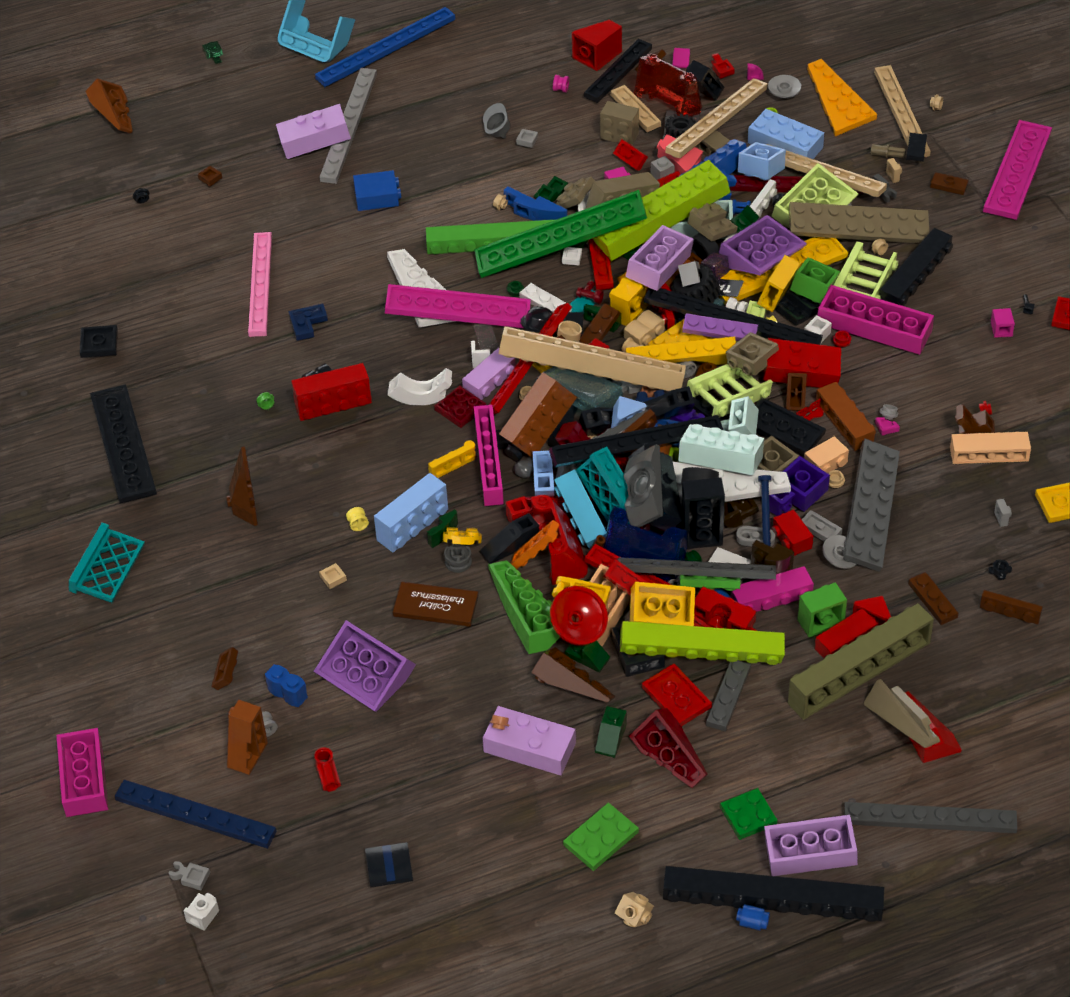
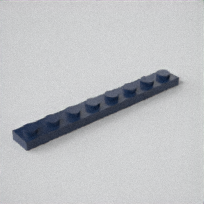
[115,780,277,849]

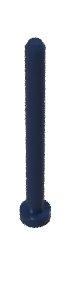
[758,475,772,547]

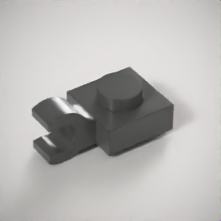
[873,174,897,203]

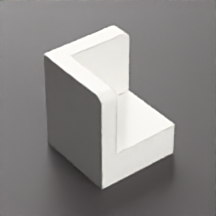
[471,341,490,368]

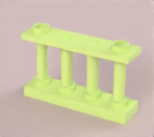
[834,241,899,299]
[687,364,773,418]

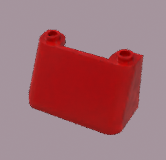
[531,495,588,585]

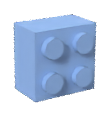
[738,142,786,180]

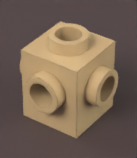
[615,892,654,927]

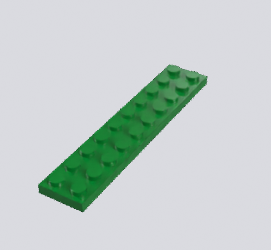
[474,190,647,278]

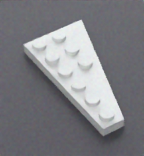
[387,249,454,327]
[673,462,791,507]

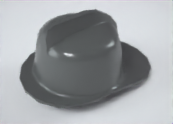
[483,103,511,138]

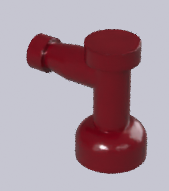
[576,281,604,304]

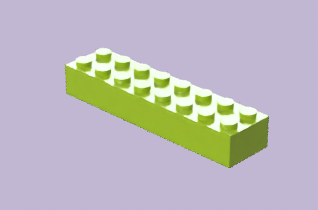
[594,160,731,261]

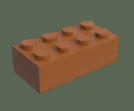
[499,372,577,458]

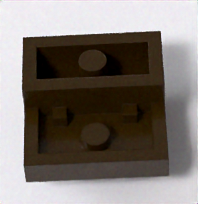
[724,498,759,528]
[751,540,794,574]

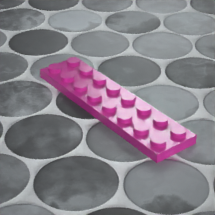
[983,120,1052,220]
[385,284,531,328]

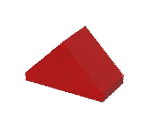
[853,596,891,626]

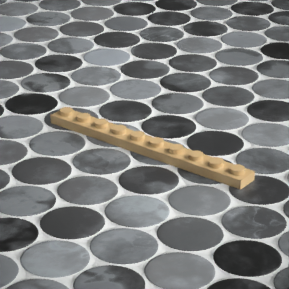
[665,78,768,158]

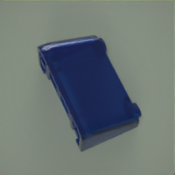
[603,506,687,582]

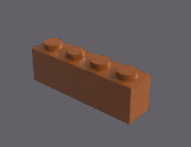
[816,382,876,451]

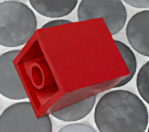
[572,20,622,71]

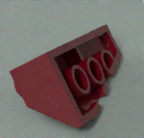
[629,708,708,788]

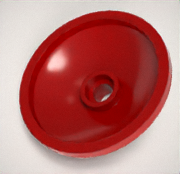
[550,586,608,645]

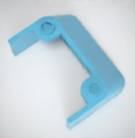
[278,0,355,62]

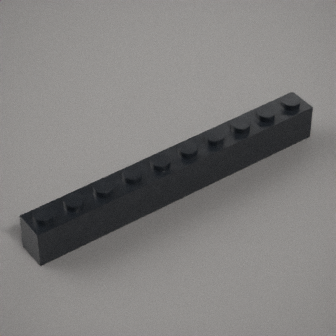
[663,866,884,922]

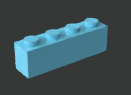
[554,469,610,550]

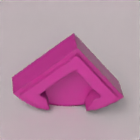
[747,63,764,80]
[875,417,900,435]

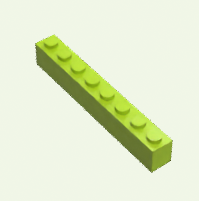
[620,621,785,665]

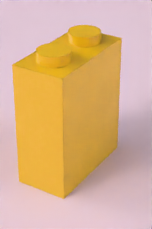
[757,255,801,313]

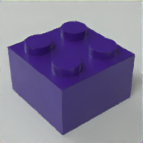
[782,456,830,512]

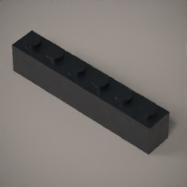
[880,228,953,306]

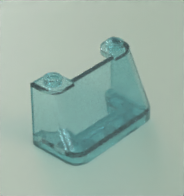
[535,366,623,411]

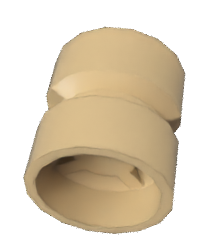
[556,321,582,342]

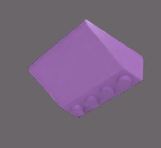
[717,215,807,275]
[314,620,416,712]

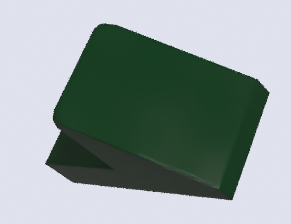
[730,205,760,233]
[565,640,610,673]

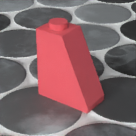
[657,135,703,175]

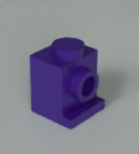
[769,491,795,516]

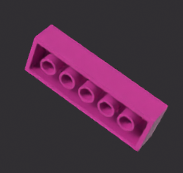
[818,285,934,355]

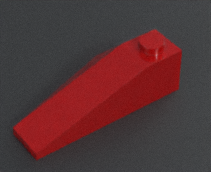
[905,691,962,763]

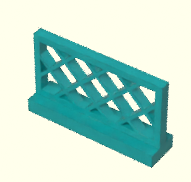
[575,447,630,535]
[69,522,145,603]

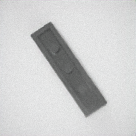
[706,661,751,732]

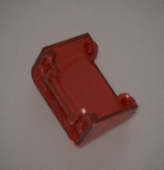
[634,54,702,118]

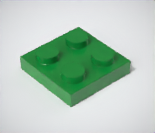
[720,788,778,840]

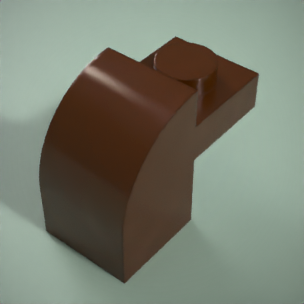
[955,404,995,434]

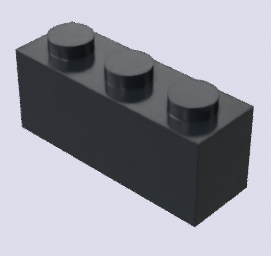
[685,60,725,101]

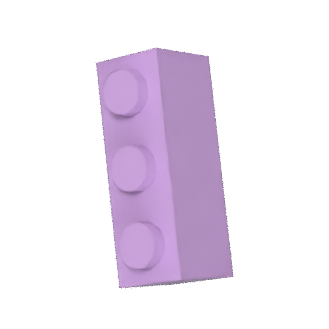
[462,348,515,400]

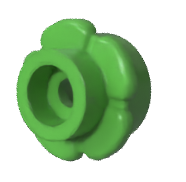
[257,392,274,410]

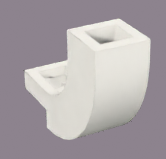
[388,368,452,405]

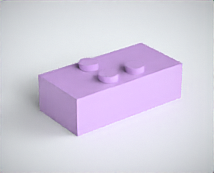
[276,104,351,159]
[626,225,694,291]
[483,706,576,775]
[764,815,858,876]

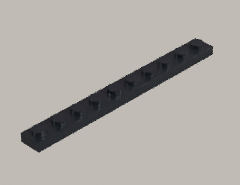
[644,288,823,345]
[549,415,723,467]

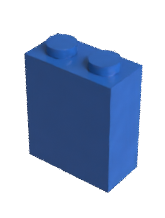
[353,170,401,211]

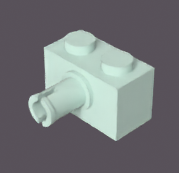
[721,396,759,435]

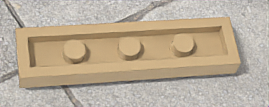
[611,85,661,132]

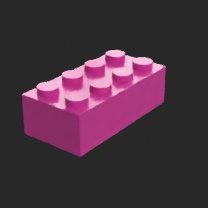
[56,728,108,817]

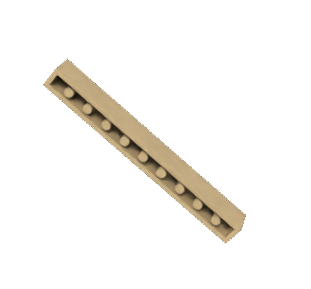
[499,326,686,392]

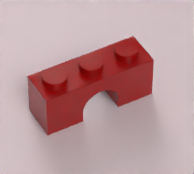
[694,586,757,630]

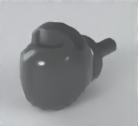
[514,458,534,478]

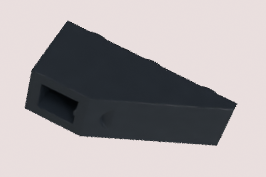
[480,513,540,564]

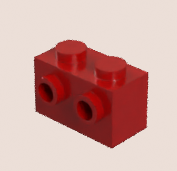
[772,509,813,556]

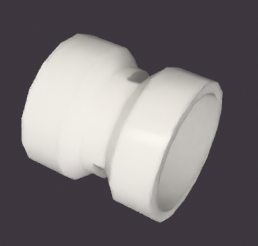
[726,297,749,313]

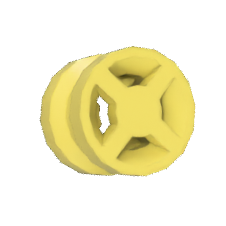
[346,507,369,531]

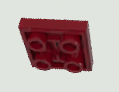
[434,385,486,428]

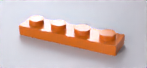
[510,520,559,569]

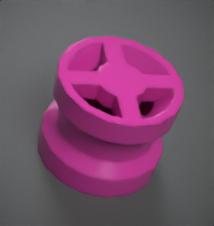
[553,75,570,93]

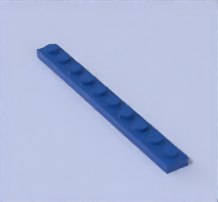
[315,7,455,87]

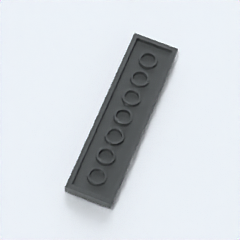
[843,439,900,572]

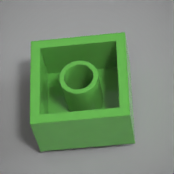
[790,257,840,304]
[798,582,847,637]

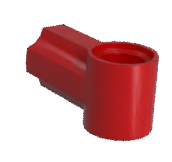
[314,747,341,792]

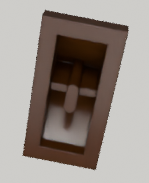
[786,373,807,411]

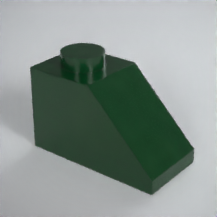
[595,706,627,758]

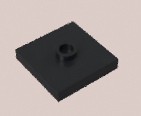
[80,325,118,358]

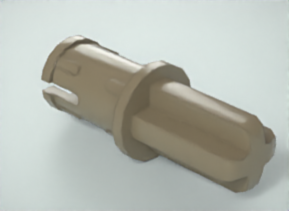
[871,144,906,158]

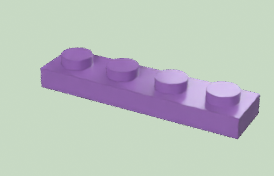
[682,313,758,341]

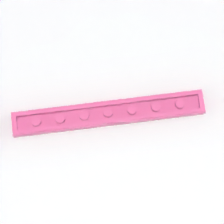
[248,232,272,337]

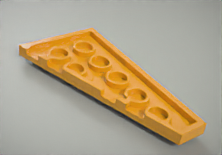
[807,59,877,136]

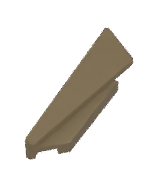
[864,679,940,748]

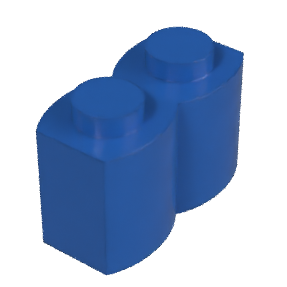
[265,664,308,707]

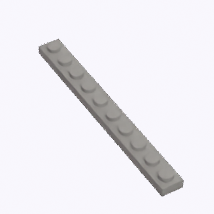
[320,68,377,184]

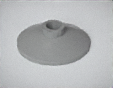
[768,75,801,98]
[822,535,857,569]

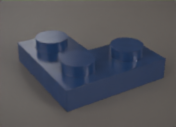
[288,304,328,341]

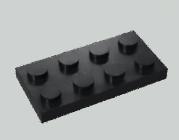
[755,397,826,456]

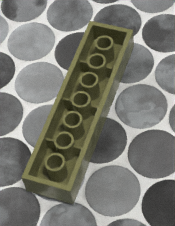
[788,603,934,720]

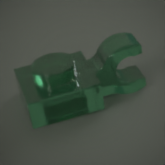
[202,41,223,64]

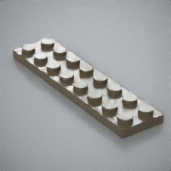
[789,202,930,243]

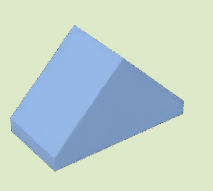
[611,396,647,428]

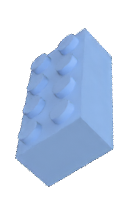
[748,109,824,159]
[374,473,448,553]

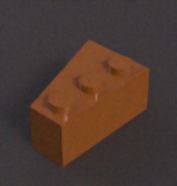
[227,700,268,775]

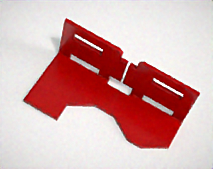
[796,399,824,421]

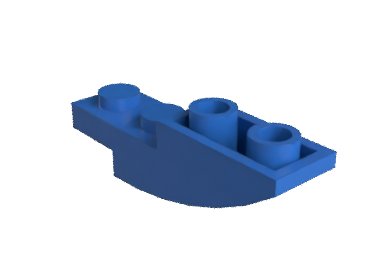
[504,187,568,221]

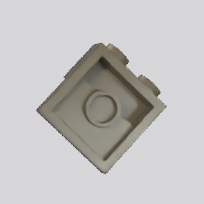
[687,203,738,241]
[726,332,779,376]

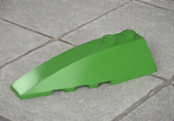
[488,560,560,654]

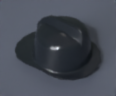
[521,306,558,333]

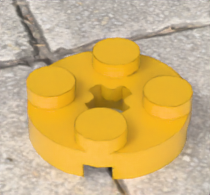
[443,527,482,545]

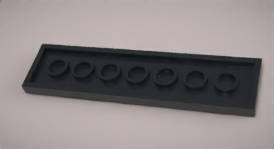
[90,384,157,504]

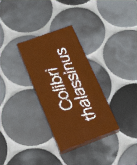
[393,582,479,627]

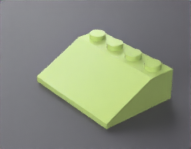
[772,163,858,238]

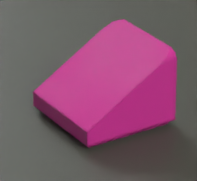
[672,48,690,68]

